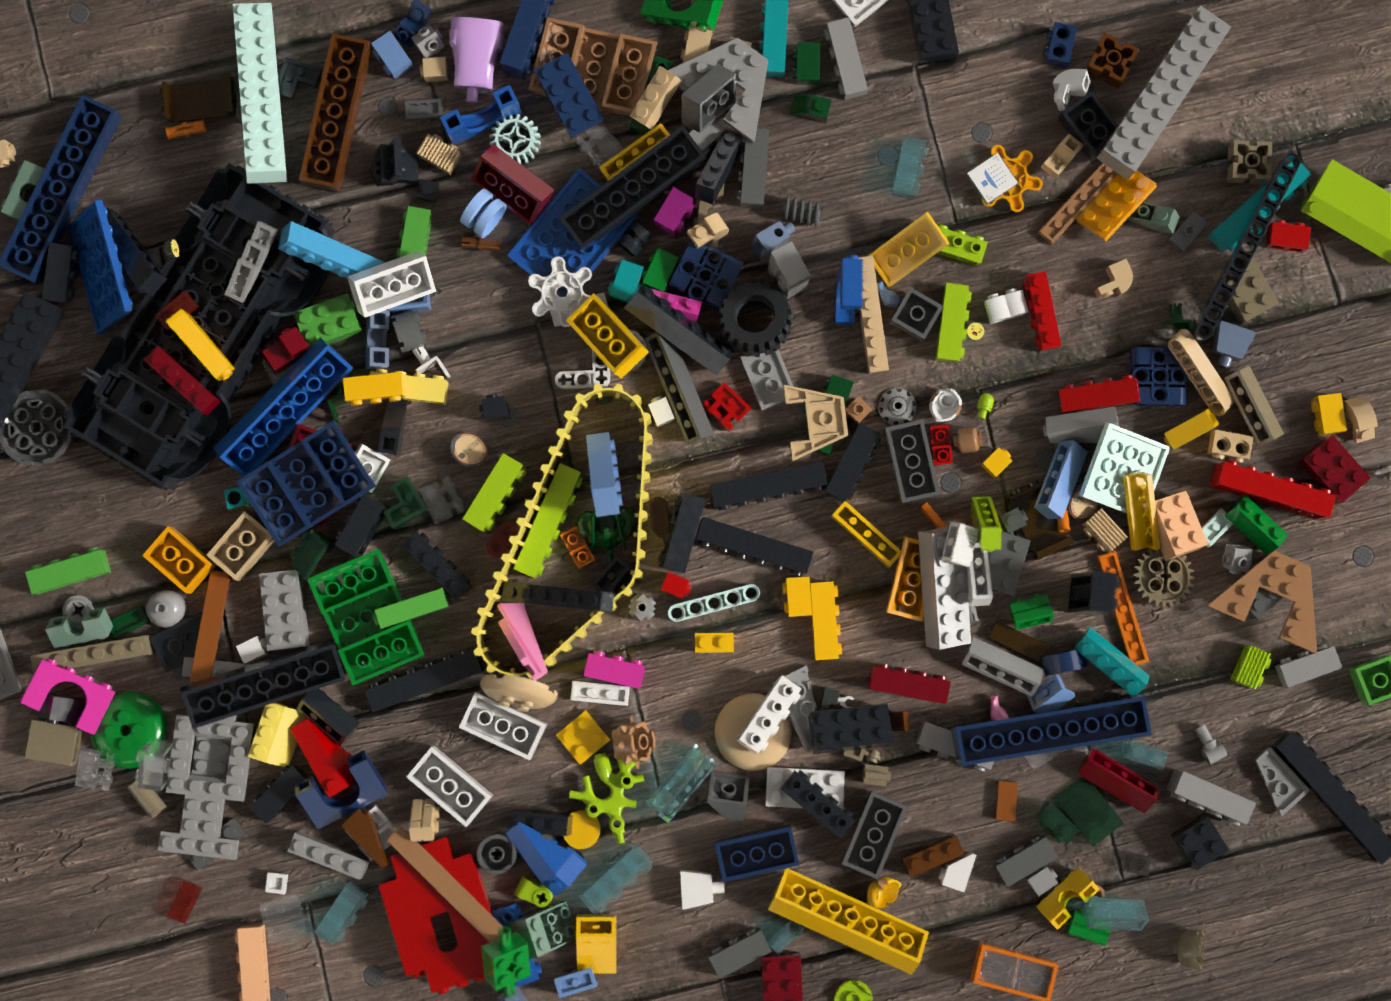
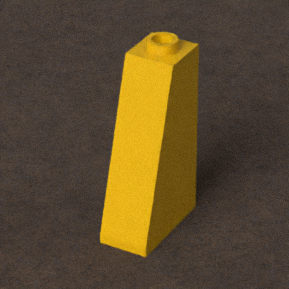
[166,309,235,381]

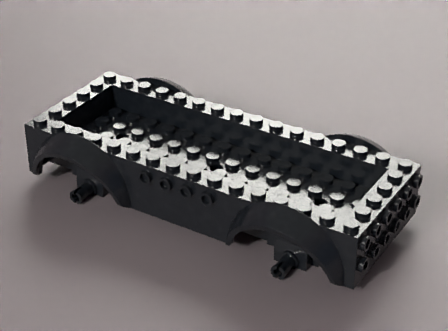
[63,163,335,491]

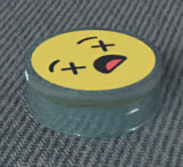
[966,322,985,342]

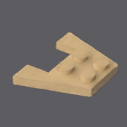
[783,385,848,462]

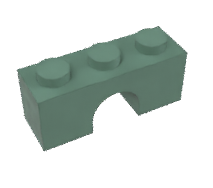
[1,160,44,221]
[45,607,113,648]

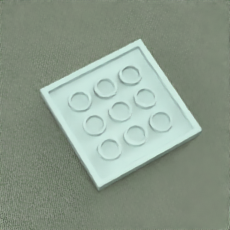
[1079,422,1170,513]

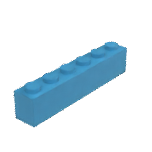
[279,221,386,278]

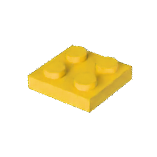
[556,710,610,765]

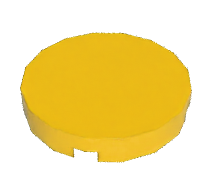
[563,810,601,849]

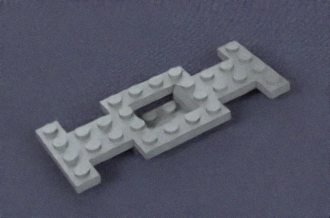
[158,657,255,860]

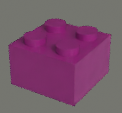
[654,187,695,239]

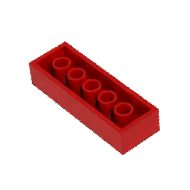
[1209,460,1337,520]

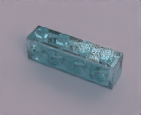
[646,744,718,823]
[579,843,654,915]

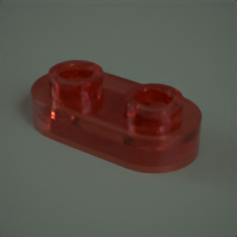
[486,522,517,557]

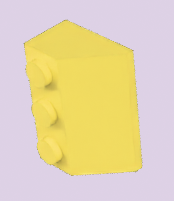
[248,702,306,767]

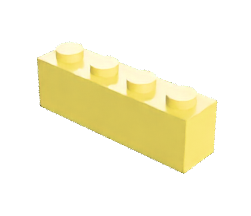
[370,369,449,405]

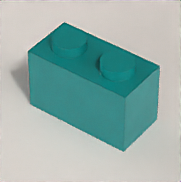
[608,260,644,304]

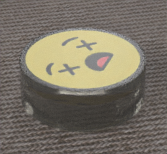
[164,239,179,259]

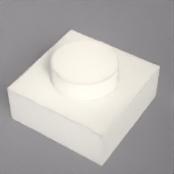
[265,872,288,894]

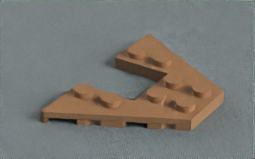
[1207,551,1317,654]

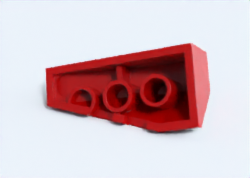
[290,718,356,798]

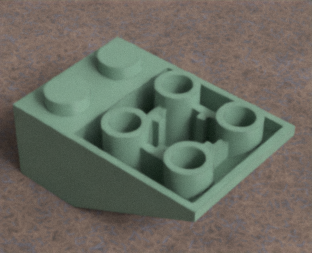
[510,901,576,959]

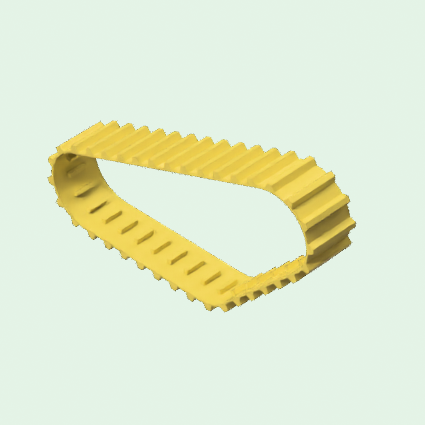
[471,383,653,679]

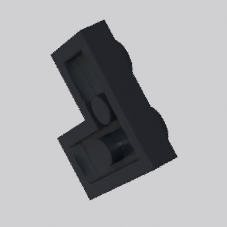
[278,57,323,100]

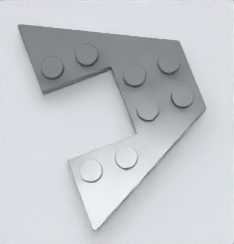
[668,38,768,143]

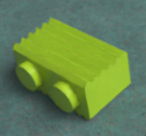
[1230,644,1271,689]

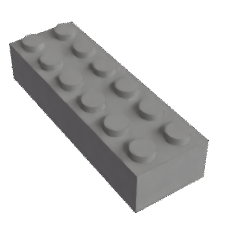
[918,527,971,650]

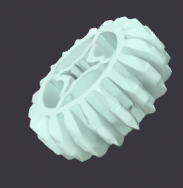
[489,114,541,164]

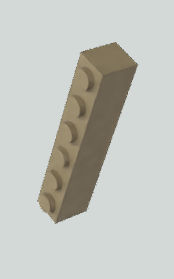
[30,635,154,674]

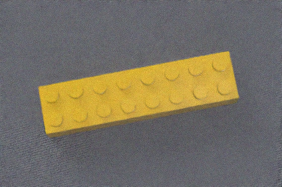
[768,868,929,975]

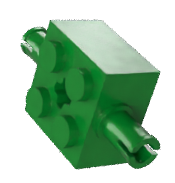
[481,926,530,998]

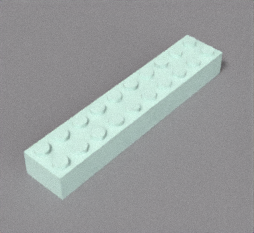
[233,3,286,183]

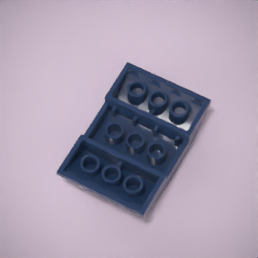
[236,420,376,547]

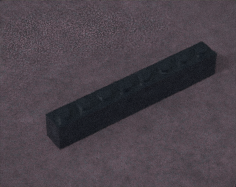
[1272,731,1391,865]

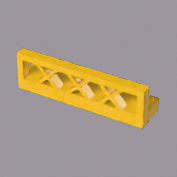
[1122,471,1160,551]

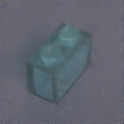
[1121,739,1169,771]

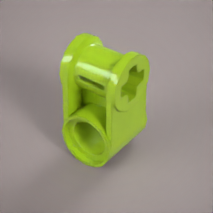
[514,876,553,907]

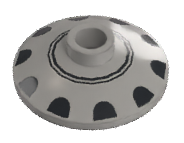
[878,388,916,426]

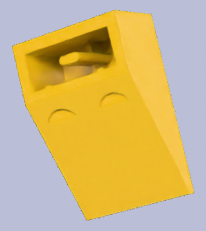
[576,914,616,974]

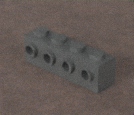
[737,128,769,209]

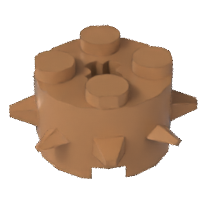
[611,716,656,770]

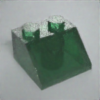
[290,528,332,580]

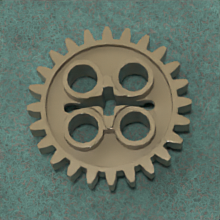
[1131,549,1195,609]

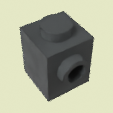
[1000,508,1028,533]

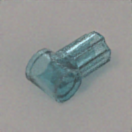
[767,919,803,954]

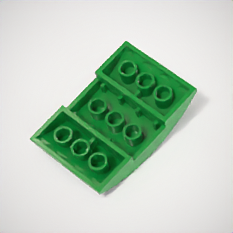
[307,549,425,686]

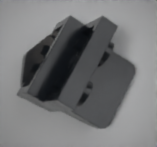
[369,138,418,187]

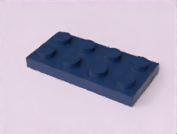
[534,53,605,139]

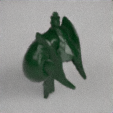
[577,507,635,562]

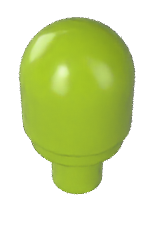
[977,393,994,420]

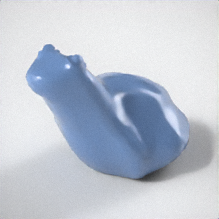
[877,281,901,307]

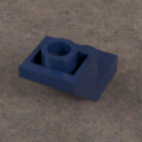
[394,0,431,47]

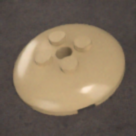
[480,675,558,712]
[715,693,792,771]

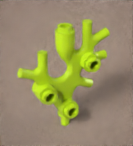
[569,753,644,844]

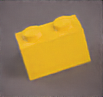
[1311,393,1347,436]
[782,577,812,617]
[695,633,734,653]

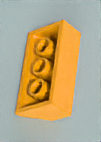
[886,537,924,622]

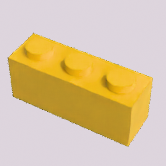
[343,372,406,406]

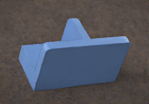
[1027,674,1075,714]
[554,967,598,998]

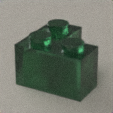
[384,476,429,530]

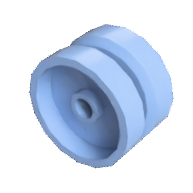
[460,189,507,238]

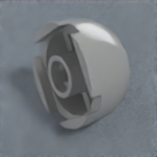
[146,590,187,628]

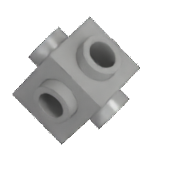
[411,25,445,58]
[1222,544,1253,574]
[629,594,656,622]

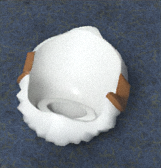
[929,388,962,422]

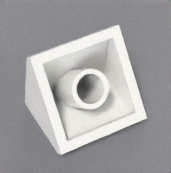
[355,443,390,493]

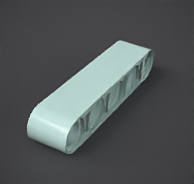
[668,584,760,622]

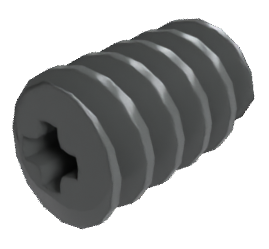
[782,195,823,227]

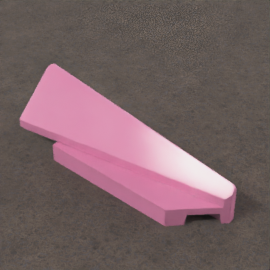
[497,603,547,681]

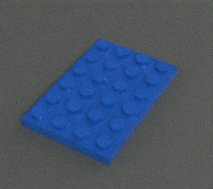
[507,168,638,297]
[68,200,133,335]

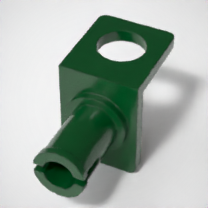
[1162,303,1193,334]
[327,381,347,425]

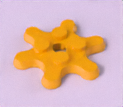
[975,145,1043,212]

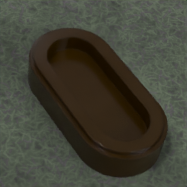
[649,497,670,535]

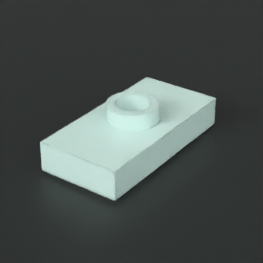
[1201,508,1233,548]

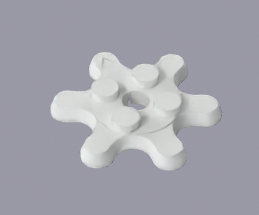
[528,256,592,327]

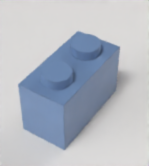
[371,31,414,79]

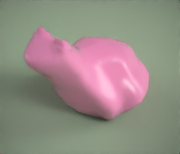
[990,696,1009,721]

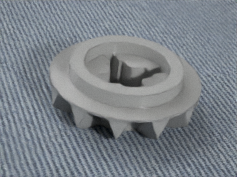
[62,595,94,626]

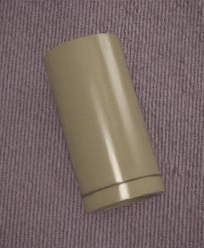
[127,777,167,819]

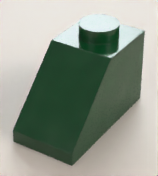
[790,95,832,124]

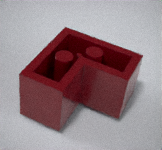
[262,327,308,375]

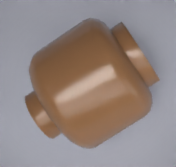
[953,427,982,453]

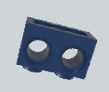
[1043,22,1078,68]

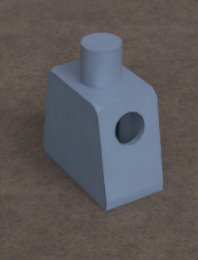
[750,221,795,261]
[1212,321,1256,369]

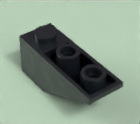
[378,399,408,457]

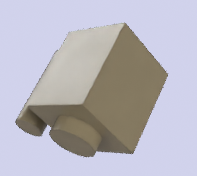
[862,763,891,786]

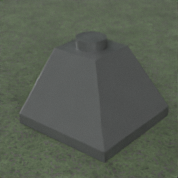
[707,771,750,821]

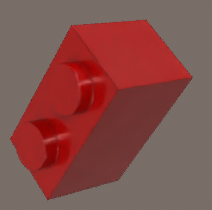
[1265,220,1311,253]
[661,572,692,599]

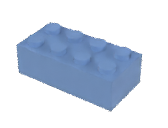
[586,432,623,517]

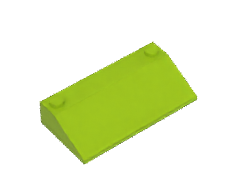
[1299,159,1391,263]

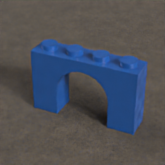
[440,85,522,145]

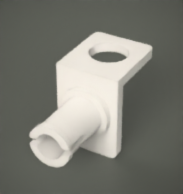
[412,347,451,378]

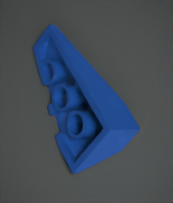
[505,822,587,895]

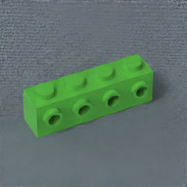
[25,548,111,595]

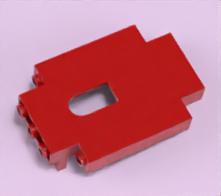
[379,837,494,995]

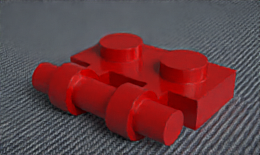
[702,382,752,432]

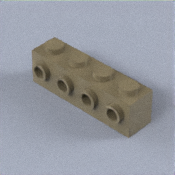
[1224,366,1284,447]

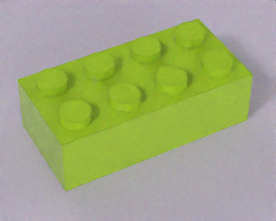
[463,453,527,533]

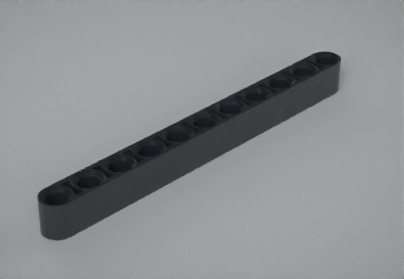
[1192,153,1301,342]

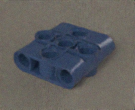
[668,239,744,311]
[1129,347,1188,406]

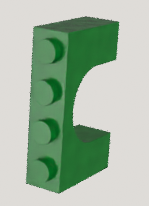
[640,0,723,32]

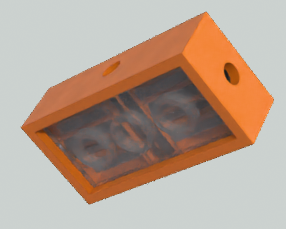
[970,941,1059,1001]

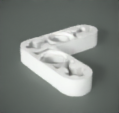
[555,350,610,389]

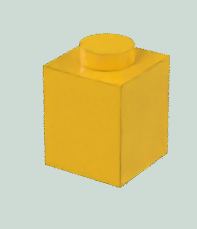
[980,448,1012,479]

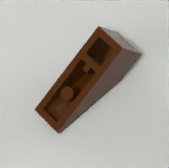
[342,809,389,868]

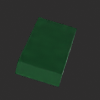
[111,605,151,639]

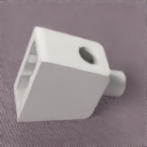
[680,870,724,909]

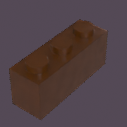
[901,834,965,877]

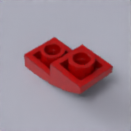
[929,424,953,465]

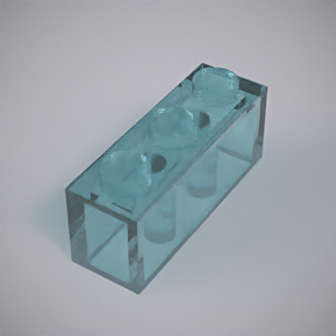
[891,136,929,200]
[314,881,369,945]
[1083,896,1149,931]

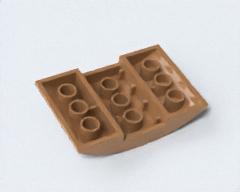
[529,17,657,115]

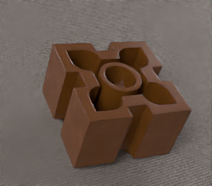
[1086,32,1139,88]

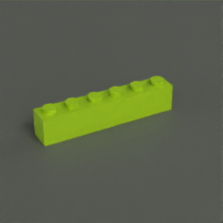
[514,463,584,579]

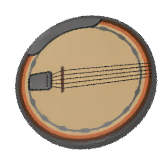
[450,432,488,467]
[1068,484,1100,520]

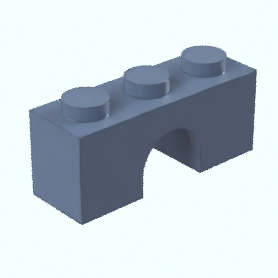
[365,310,390,370]

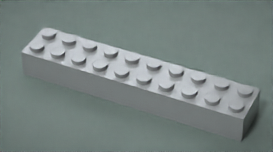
[1096,5,1231,180]

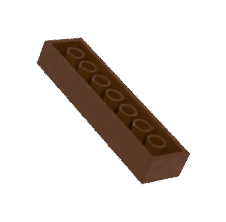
[299,33,373,193]

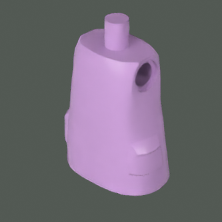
[449,17,505,103]

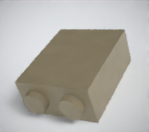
[24,719,83,766]

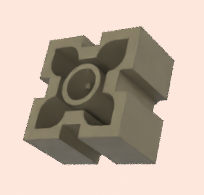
[1227,140,1272,185]

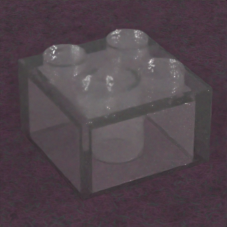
[135,739,173,791]

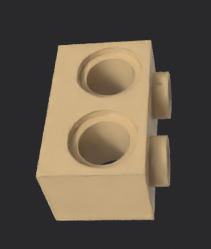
[1207,430,1253,463]

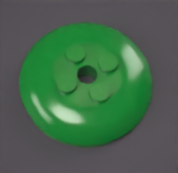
[90,691,167,769]

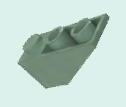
[1127,202,1179,234]

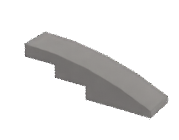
[225,221,278,303]

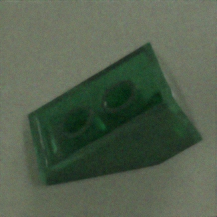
[1054,777,1124,847]

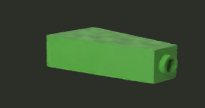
[373,588,450,628]

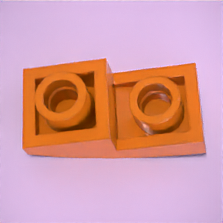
[559,525,595,569]

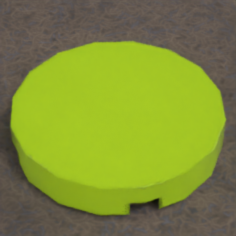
[834,979,873,1001]

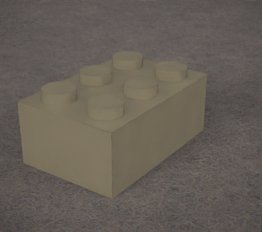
[1212,257,1279,325]

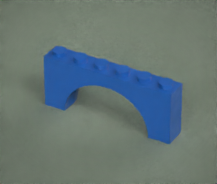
[834,255,863,325]

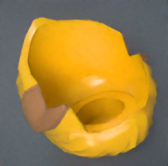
[867,876,901,909]

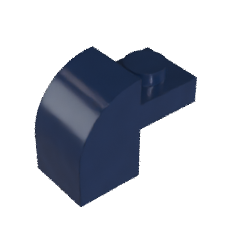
[1041,649,1087,676]

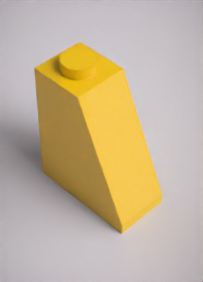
[1164,408,1219,450]

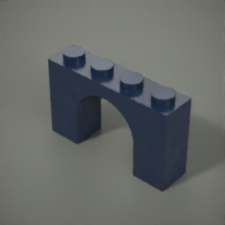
[295,750,388,829]

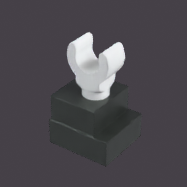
[819,687,854,708]

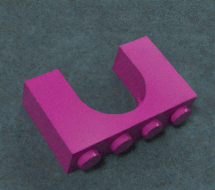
[19,658,115,735]

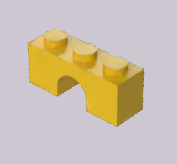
[1036,867,1100,930]

